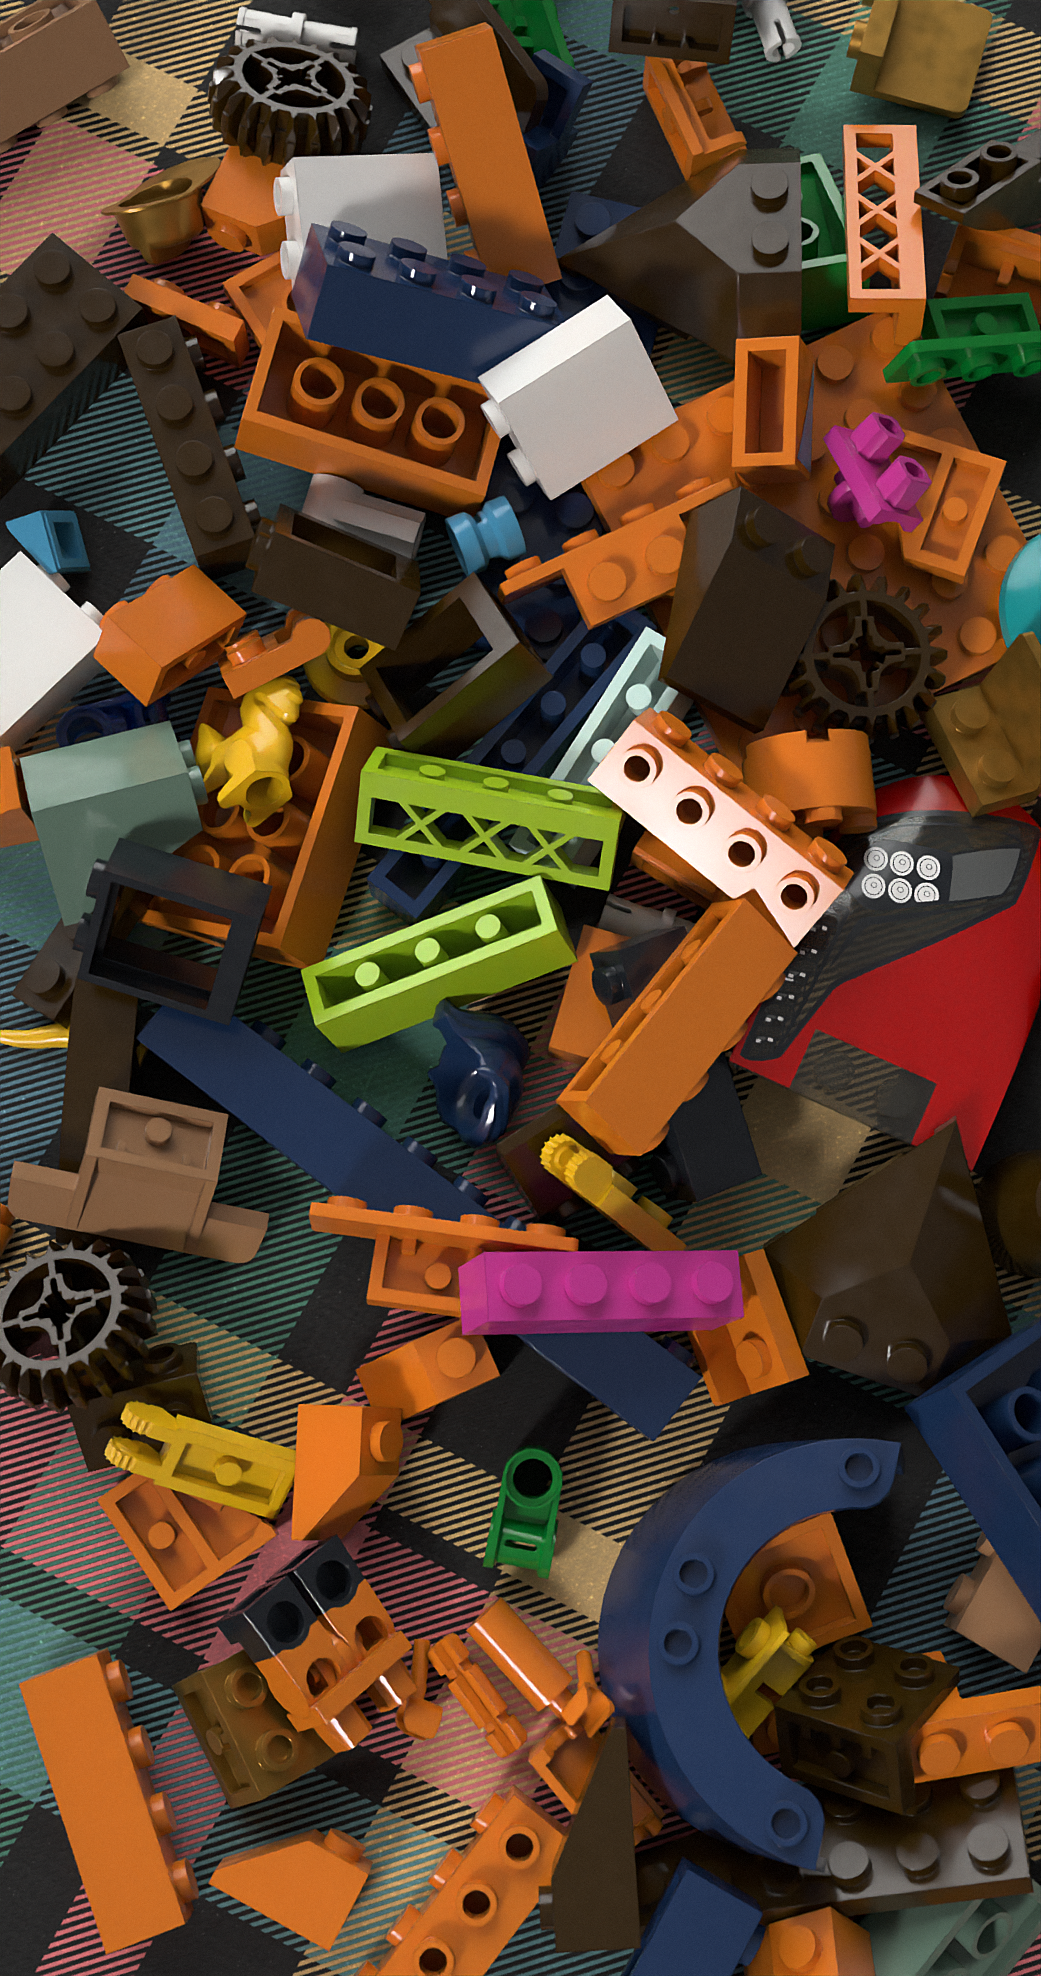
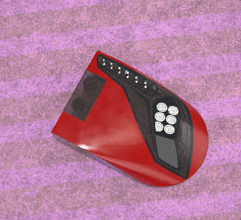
[727,775,1041,1172]

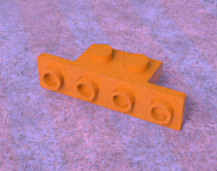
[497,476,735,630]
[309,1196,579,1318]

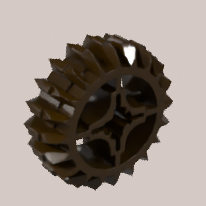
[207,36,372,167]
[781,573,948,746]
[0,1235,159,1415]

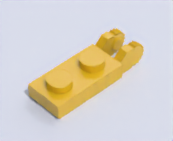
[539,1133,687,1251]
[104,1401,296,1519]

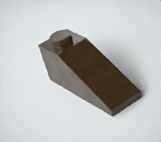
[539,1716,641,1953]

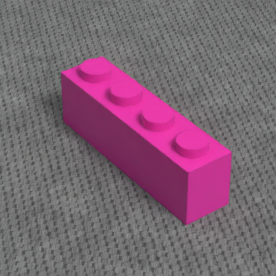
[458,1250,744,1335]

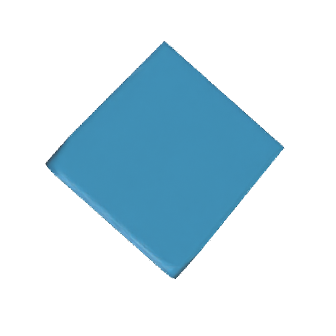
[6,510,90,574]

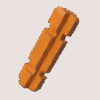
[427,1632,527,1758]

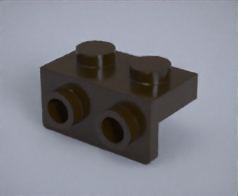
[67,1342,217,1472]

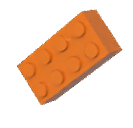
[234,305,500,517]

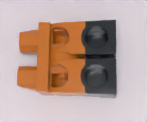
[215,1534,417,1753]

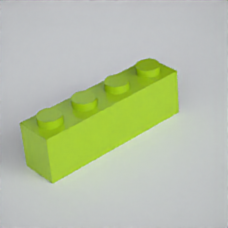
[301,875,578,1053]

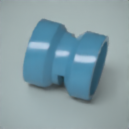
[445,495,526,577]

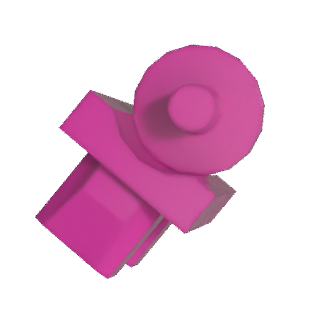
[823,412,932,532]

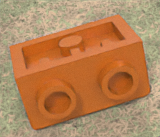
[687,1248,810,1406]

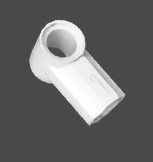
[302,473,426,560]

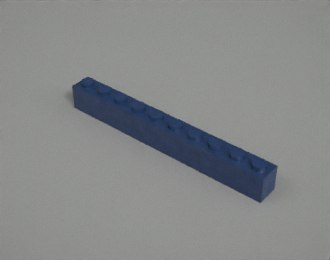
[136,1005,702,1442]

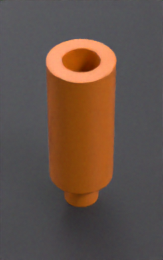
[466,1597,574,1723]

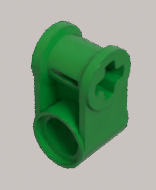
[483,1445,562,1579]

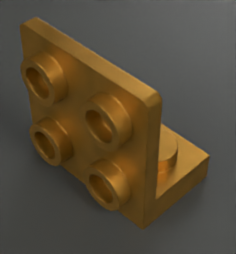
[918,631,1041,818]
[172,1649,356,1809]

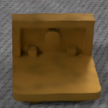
[846,0,992,119]

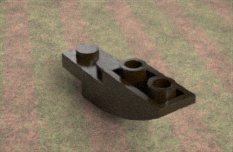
[914,128,1041,231]

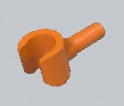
[395,1639,443,1741]
[561,1650,615,1739]

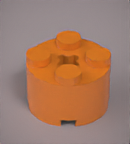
[742,729,877,840]

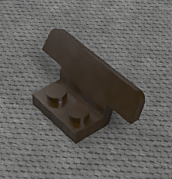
[380,0,548,135]

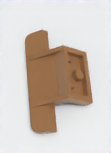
[8,1087,269,1263]

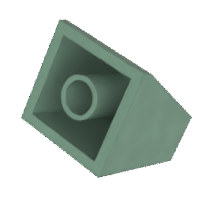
[19,720,209,926]

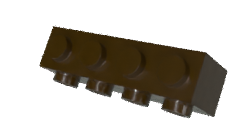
[117,315,261,580]

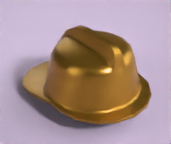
[101,157,222,265]

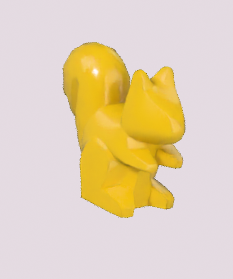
[194,675,303,827]

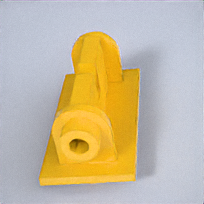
[721,1604,817,1739]

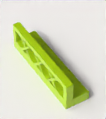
[354,746,627,891]

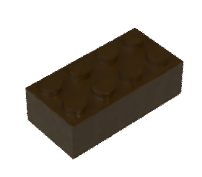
[0,232,148,500]

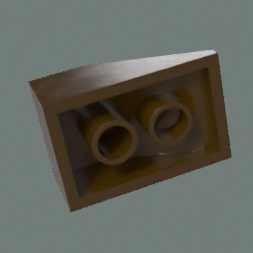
[658,486,835,734]

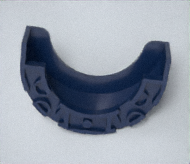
[598,1438,906,1873]

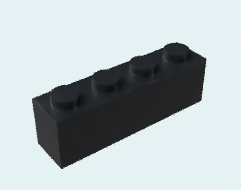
[589,926,762,1202]

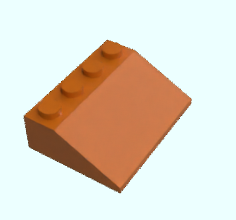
[137,687,393,969]

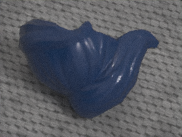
[427,999,531,1149]

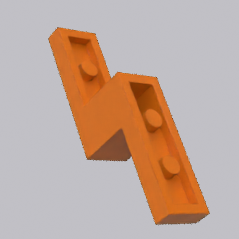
[750,1650,1041,1783]

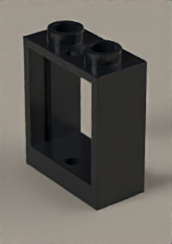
[72,838,273,1026]

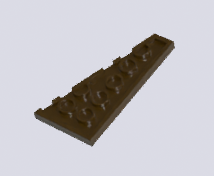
[635,1766,1034,1936]

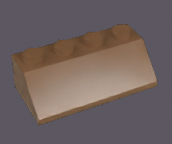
[0,0,130,154]

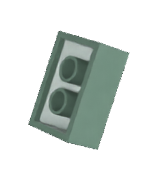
[858,1879,1041,1976]

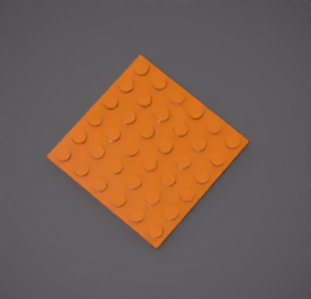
[581,313,1027,783]

